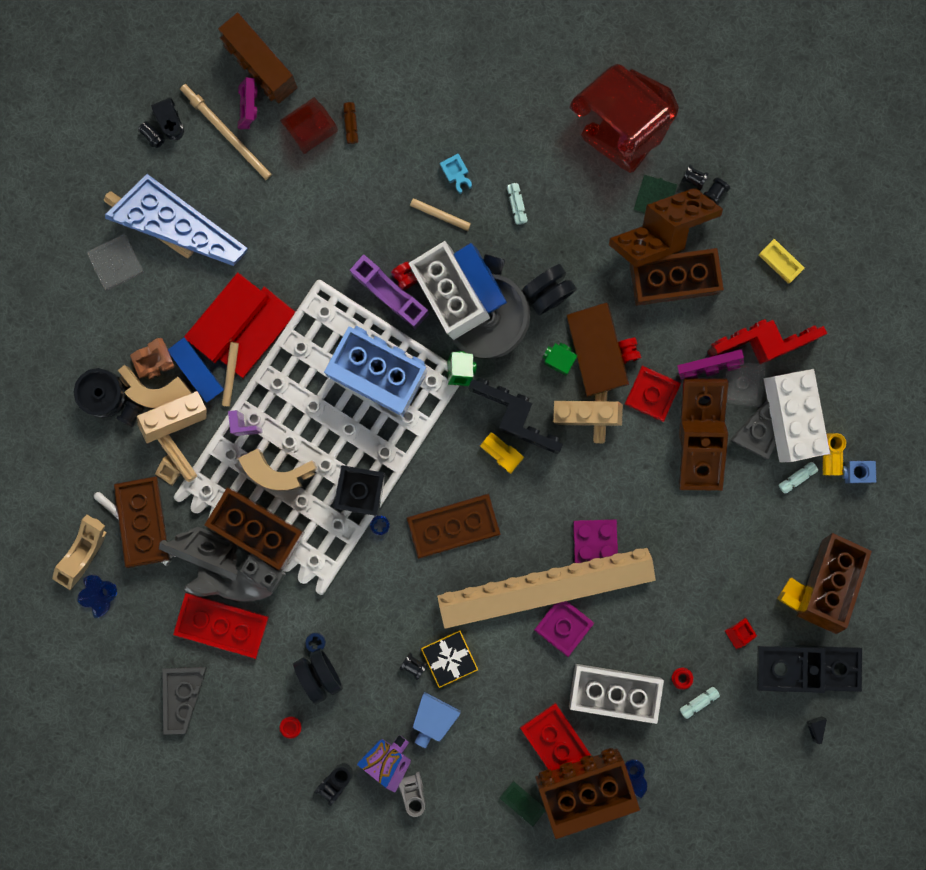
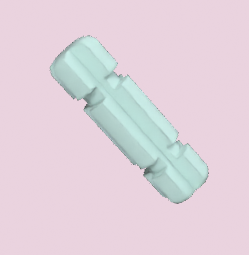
[507,183,527,225]
[779,462,818,493]
[680,687,720,719]

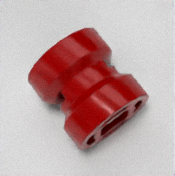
[391,261,418,291]
[618,337,642,363]

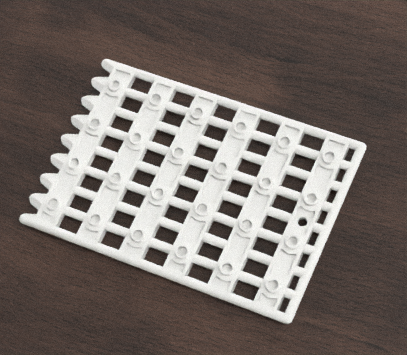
[174,280,459,595]

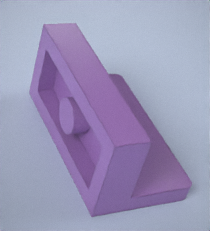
[228,410,263,436]

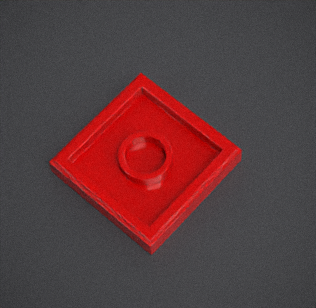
[624,366,681,422]

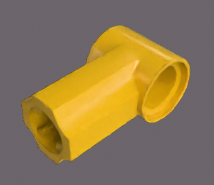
[480,432,524,474]
[823,433,846,475]

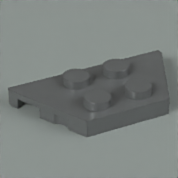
[159,527,237,581]

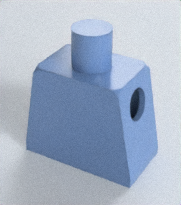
[413,692,461,748]

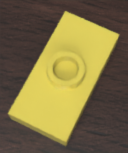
[759,239,805,284]

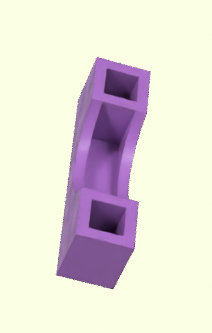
[350,254,429,330]

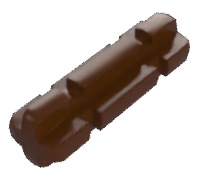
[343,102,358,144]

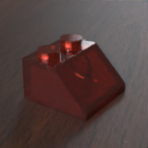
[280,97,338,154]

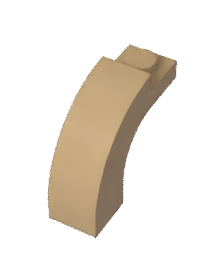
[118,365,193,409]
[238,449,318,491]
[52,515,107,590]

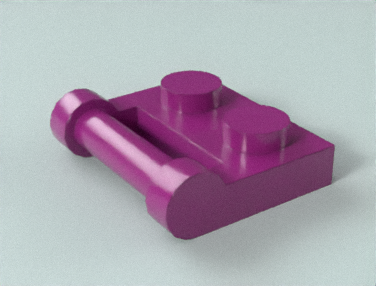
[238,77,258,129]

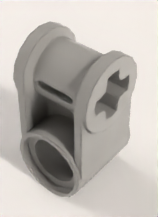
[399,772,426,817]

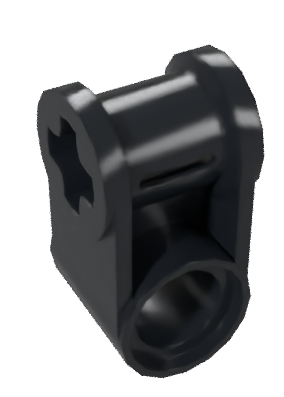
[151,97,184,140]
[314,763,353,806]

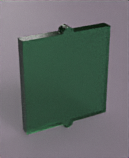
[634,175,677,213]

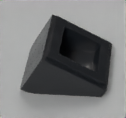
[483,254,505,276]
[807,716,827,744]

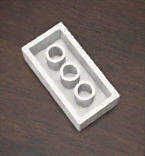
[409,241,490,340]
[764,369,830,462]
[569,664,664,724]

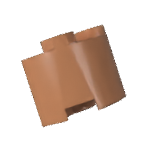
[130,338,175,379]

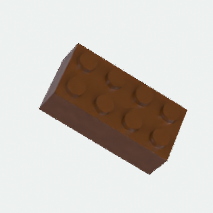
[218,12,298,104]
[630,248,724,306]
[205,487,305,570]
[797,533,872,634]

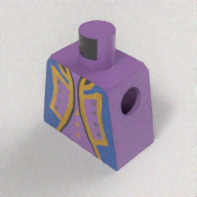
[357,735,411,792]

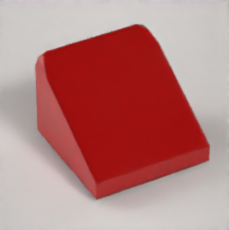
[725,618,757,649]

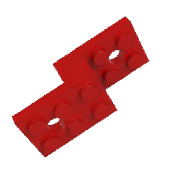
[707,319,828,365]

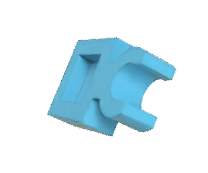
[440,154,472,194]

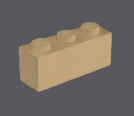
[137,391,207,443]
[553,401,623,426]

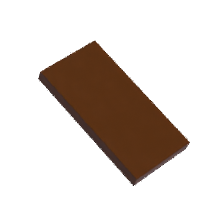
[567,302,629,396]
[114,476,170,568]
[407,494,501,559]

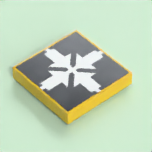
[421,630,478,688]

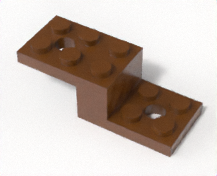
[609,188,723,267]
[679,378,729,491]

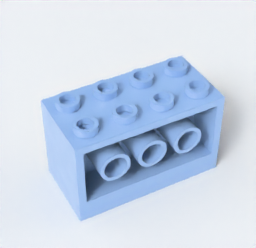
[324,326,427,417]

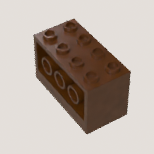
[535,748,640,839]

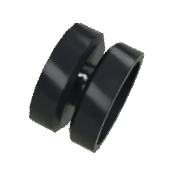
[522,264,577,315]
[73,368,128,418]
[293,648,343,705]

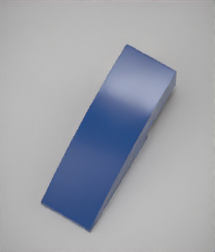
[453,243,507,313]
[168,337,224,403]

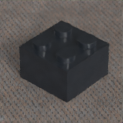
[333,465,386,516]

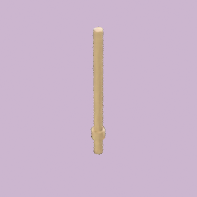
[180,84,272,180]

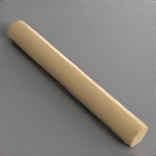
[410,198,471,231]
[222,342,239,406]

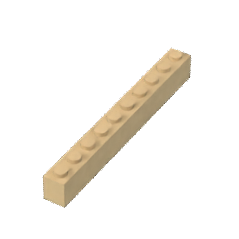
[437,548,656,628]

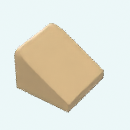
[155,455,181,486]

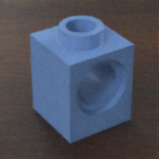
[841,461,876,483]

